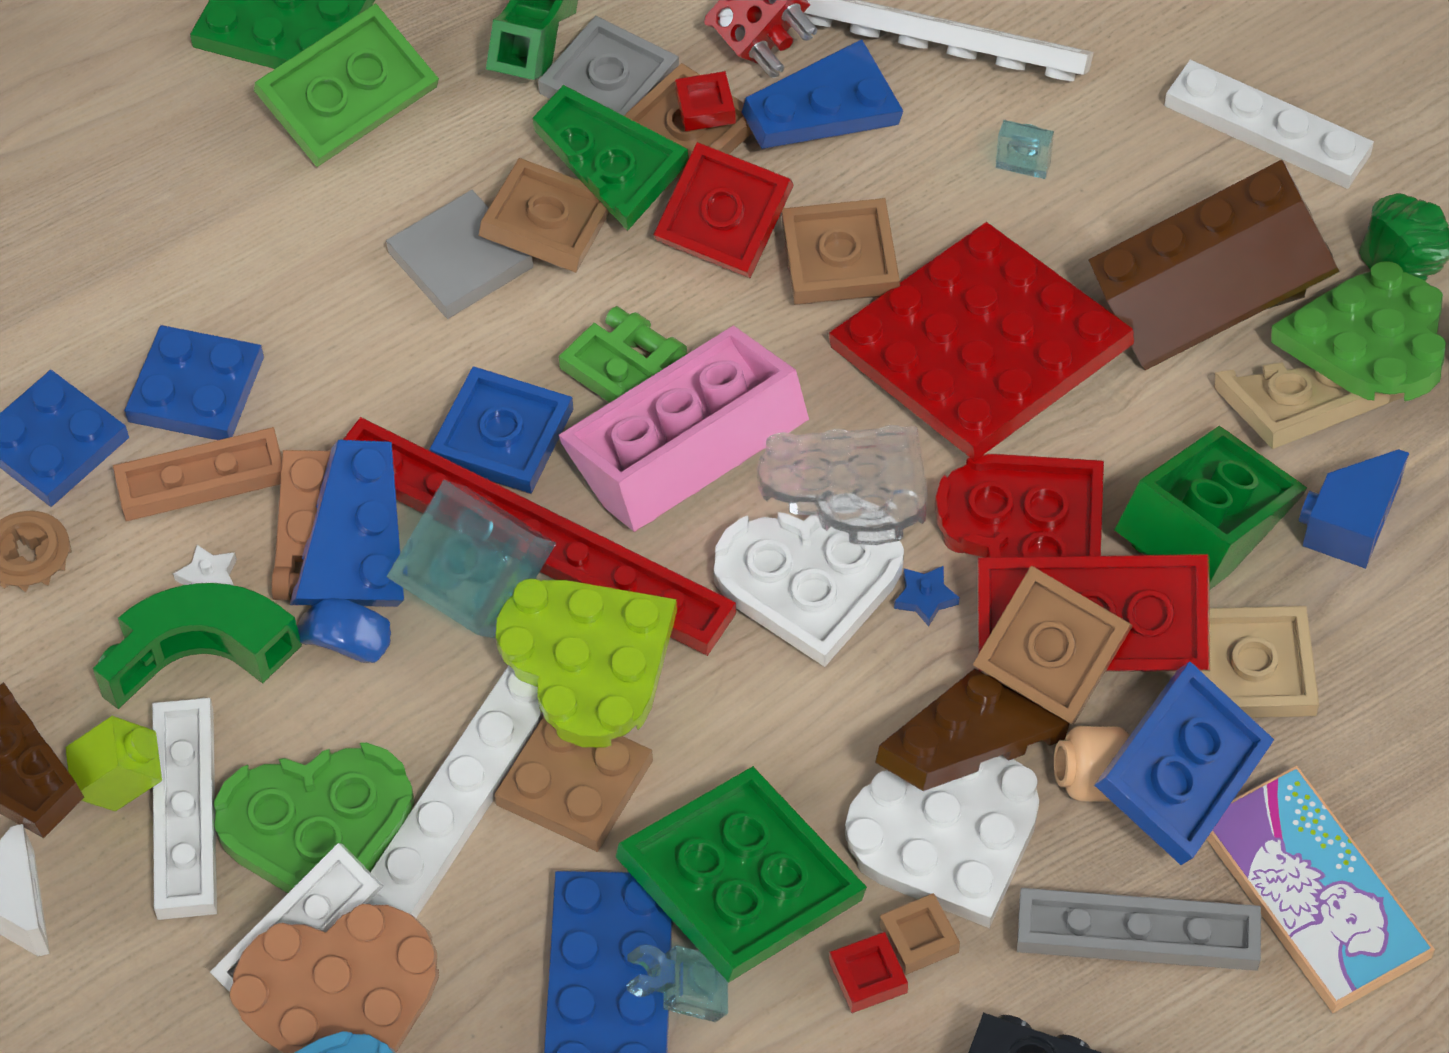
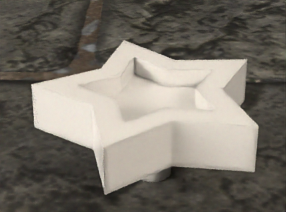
[173,545,237,585]

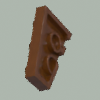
[0,682,84,838]

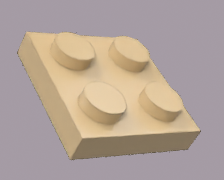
[1201,606,1319,718]

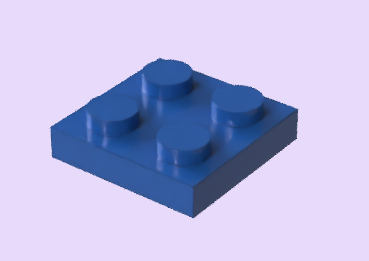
[125,325,264,440]
[429,366,574,494]
[0,369,129,507]

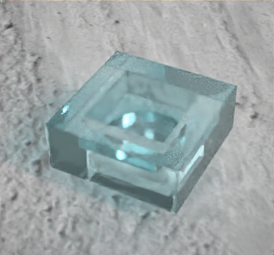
[996,120,1054,179]

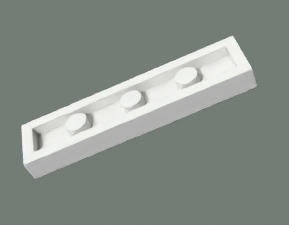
[1165,60,1374,189]
[153,698,217,920]

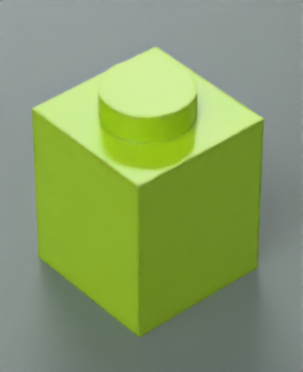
[65,716,162,812]

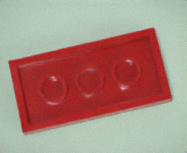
[978,554,1210,673]

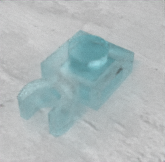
[627,945,728,1022]

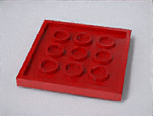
[829,221,1134,461]

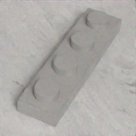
[1017,888,1261,971]

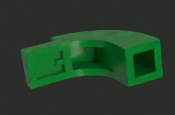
[93,583,302,709]

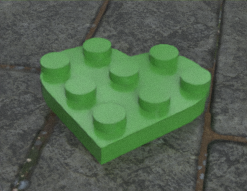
[1271,262,1446,401]
[214,742,415,893]

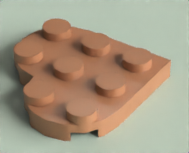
[230,904,439,1053]

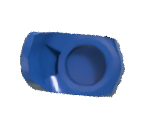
[297,598,391,663]

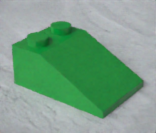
[1114,425,1307,590]

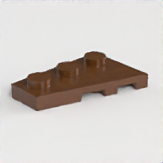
[875,668,1070,791]

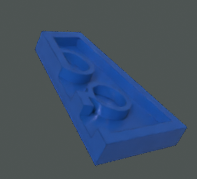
[742,39,903,149]

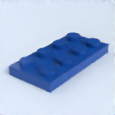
[544,871,673,1053]

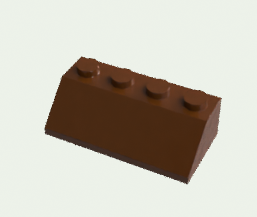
[1088,159,1340,371]

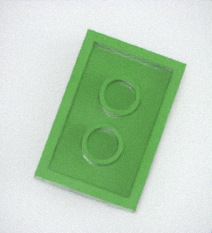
[254,3,439,167]

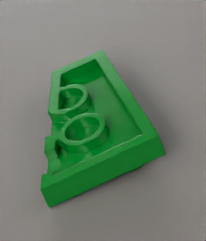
[532,85,689,231]

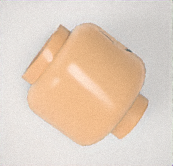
[1053,726,1130,801]

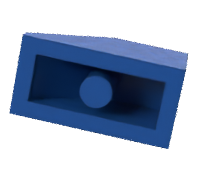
[1299,449,1409,569]

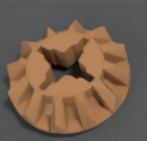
[0,511,72,592]

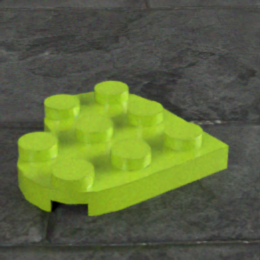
[496,579,677,748]

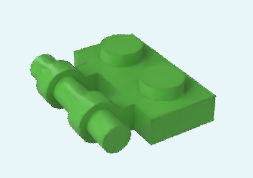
[559,306,688,403]

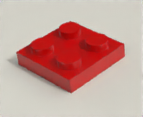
[653,142,794,279]

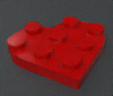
[935,454,1104,558]

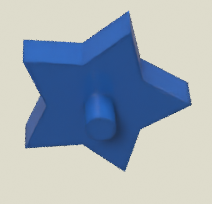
[894,566,960,627]

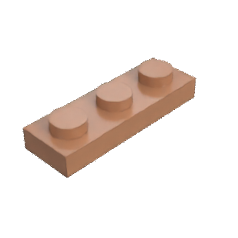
[113,427,282,521]

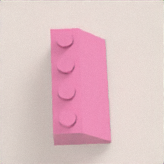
[559,326,809,532]

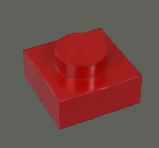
[675,71,736,132]
[829,932,908,1013]

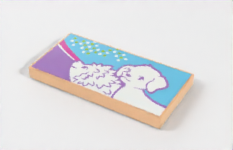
[1207,766,1435,1013]

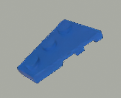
[289,440,404,607]

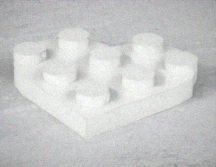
[714,504,904,667]
[845,755,1039,928]

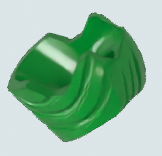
[1359,193,1449,280]

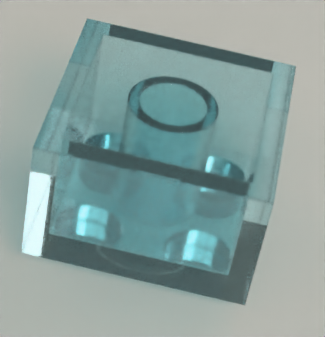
[387,480,556,639]

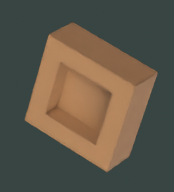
[879,893,960,975]

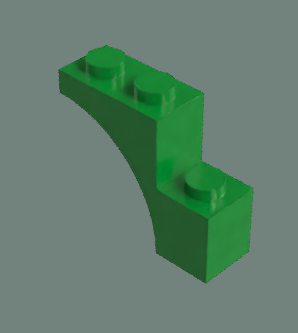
[486,0,578,80]

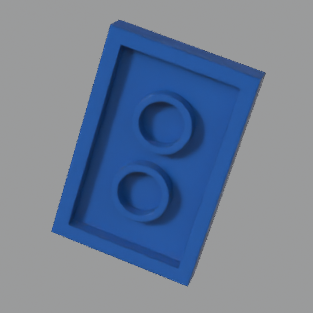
[1094,661,1274,865]

